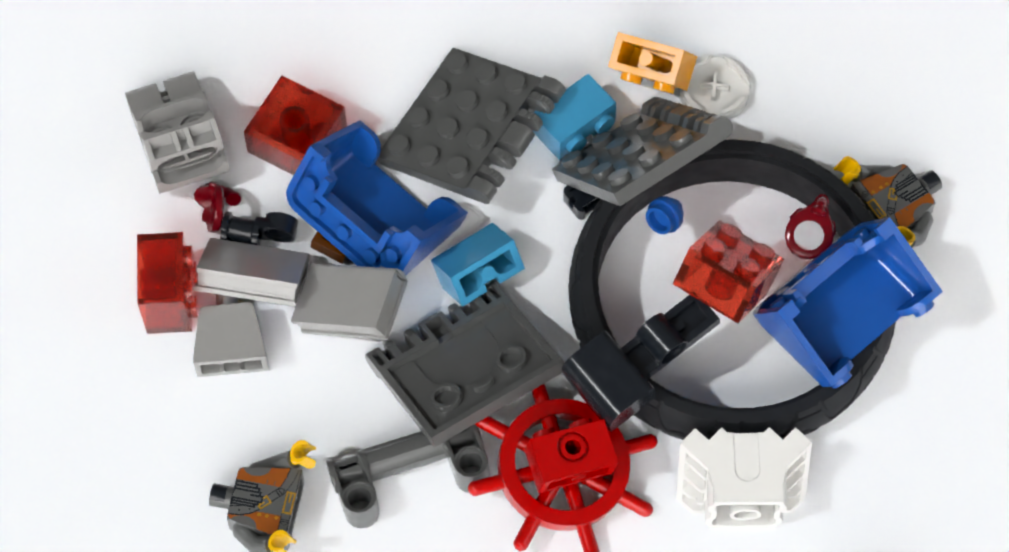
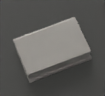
[195,238,309,307]
[291,263,408,340]

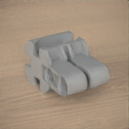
[125,71,230,194]

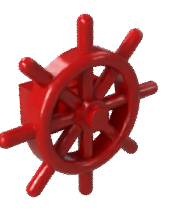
[468,383,658,552]

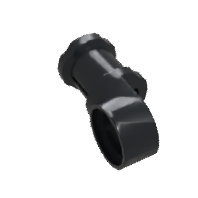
[220,211,298,245]

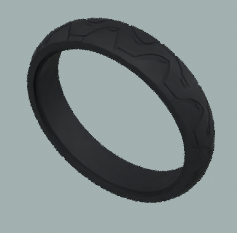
[568,139,896,440]

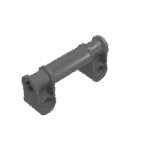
[326,424,489,529]

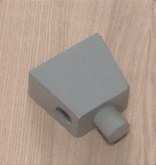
[193,294,269,377]

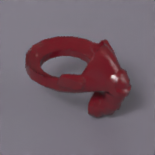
[193,181,241,233]
[784,194,836,260]

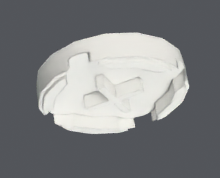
[678,54,750,119]

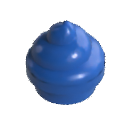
[646,196,684,234]

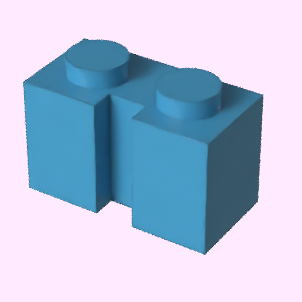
[533,74,616,161]
[431,223,525,307]

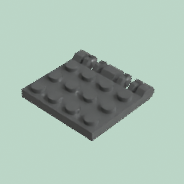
[378,48,566,204]
[552,97,733,206]
[365,281,564,448]

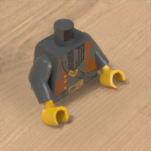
[833,156,942,248]
[209,440,316,552]

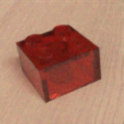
[244,75,347,175]
[672,220,785,324]
[137,232,198,334]

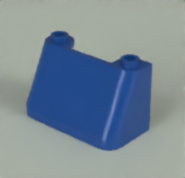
[286,120,468,276]
[753,217,943,389]

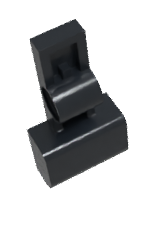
[562,290,720,432]

